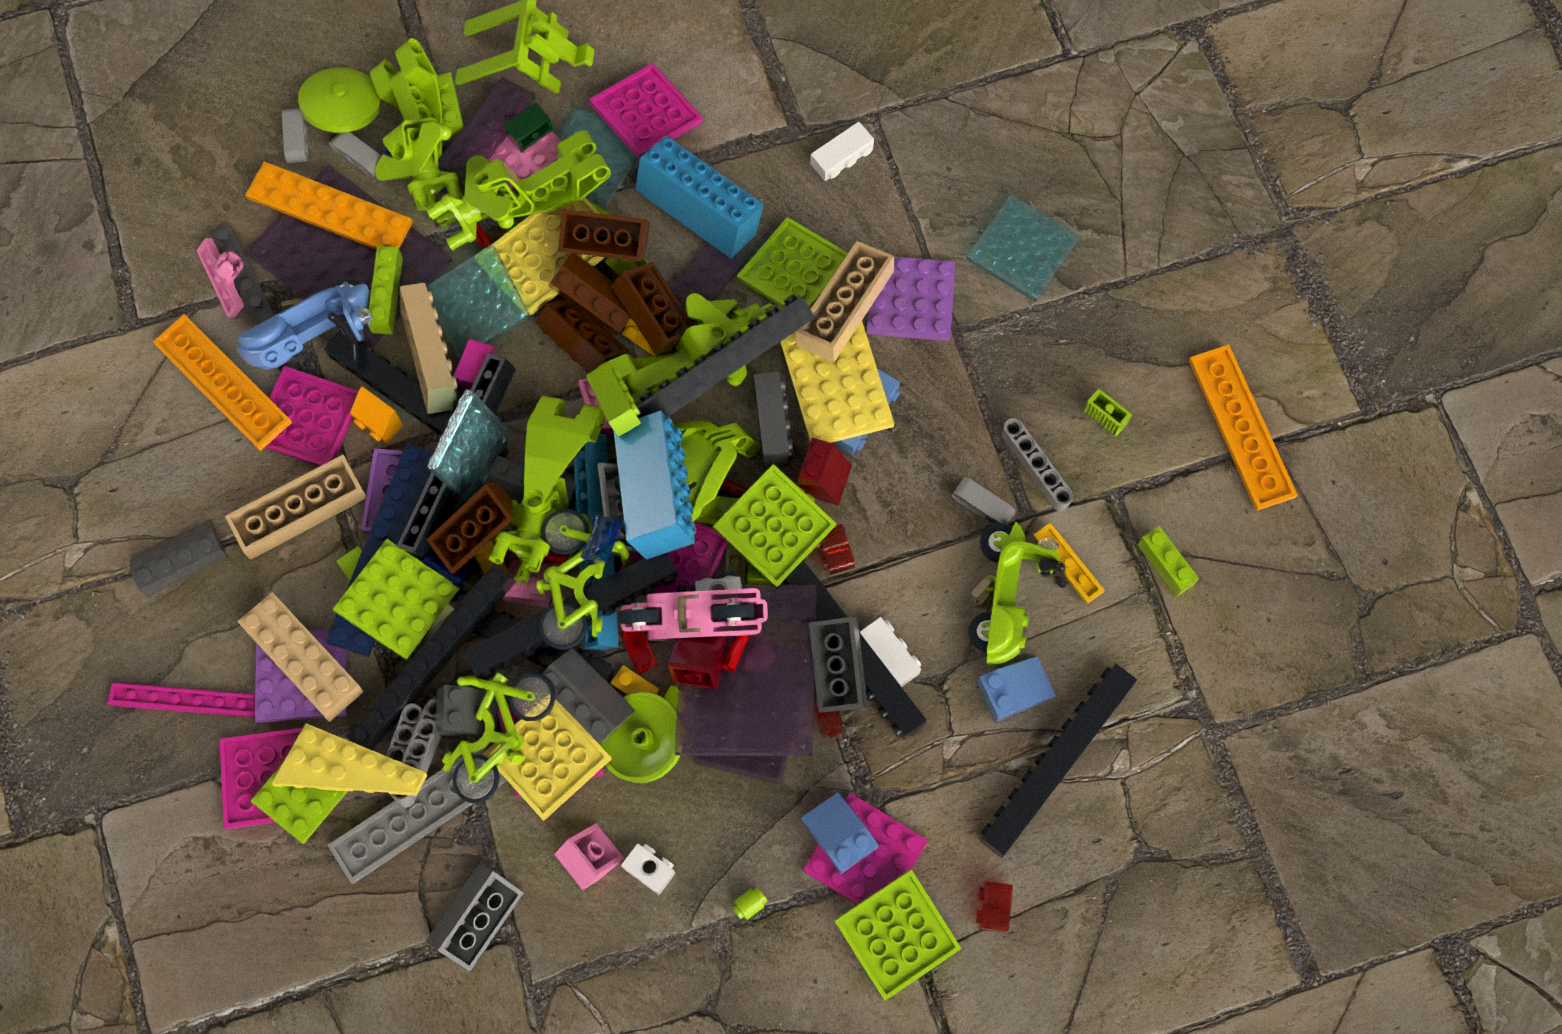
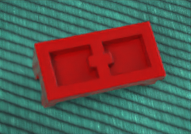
[620,630,658,675]

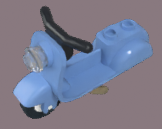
[237,279,373,370]

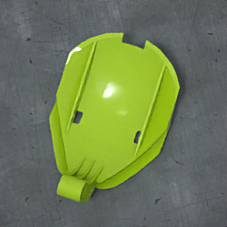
[673,421,761,522]

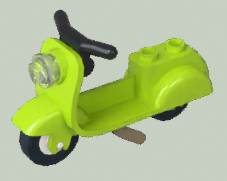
[968,522,1067,665]

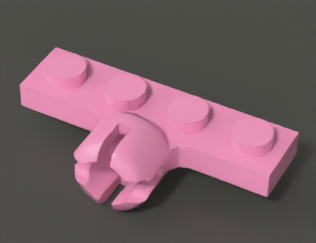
[197,238,244,318]

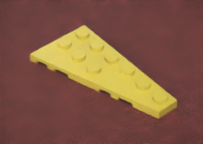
[272,724,427,796]

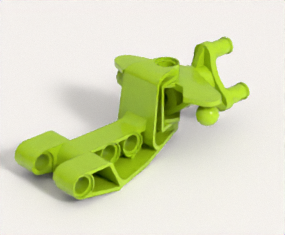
[370,38,463,219]
[426,131,611,251]
[596,293,779,403]
[489,395,606,584]

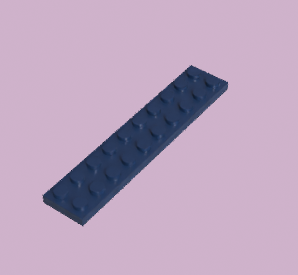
[325,443,440,657]

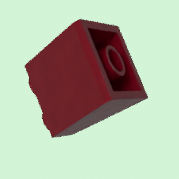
[798,437,852,506]
[668,636,728,690]

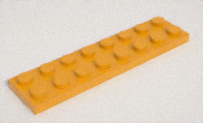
[245,161,413,250]
[153,314,292,451]
[1189,345,1297,511]

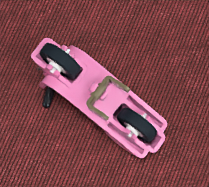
[618,585,768,641]

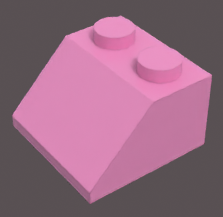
[503,560,555,608]
[554,823,624,890]

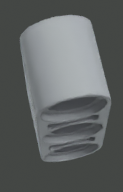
[282,108,309,164]
[329,132,382,178]
[952,477,1016,525]
[387,703,423,762]

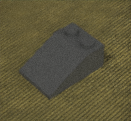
[435,685,502,738]

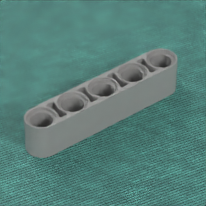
[1002,418,1073,511]
[391,698,442,808]

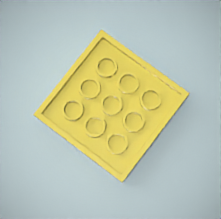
[483,694,612,821]

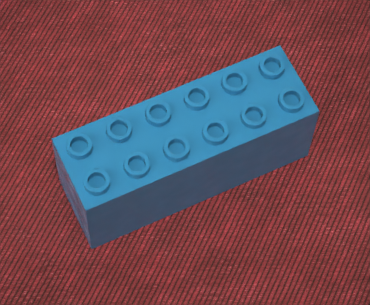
[635,135,764,259]
[614,411,696,560]

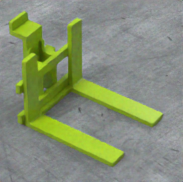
[455,0,595,94]

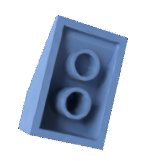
[977,657,1056,723]
[801,792,879,875]

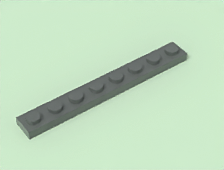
[210,223,298,370]

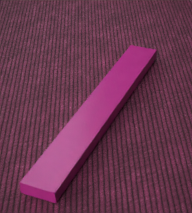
[107,682,255,718]

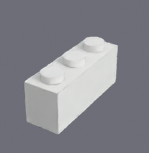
[810,122,874,181]
[860,617,921,687]

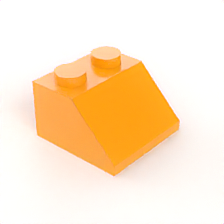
[350,386,403,444]

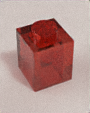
[813,708,845,739]

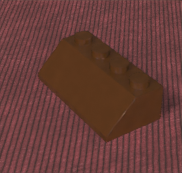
[558,209,650,262]
[548,253,631,335]
[611,262,694,355]
[536,299,629,374]
[426,483,514,574]

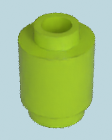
[732,887,768,920]

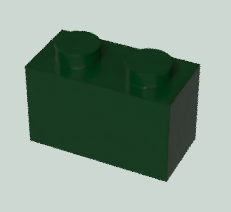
[503,102,554,153]

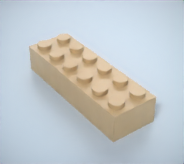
[795,241,894,362]
[400,283,457,414]
[225,455,366,560]
[237,592,363,722]

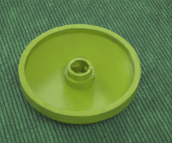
[298,67,381,133]
[598,692,685,783]

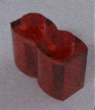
[816,524,855,575]
[975,881,1013,933]

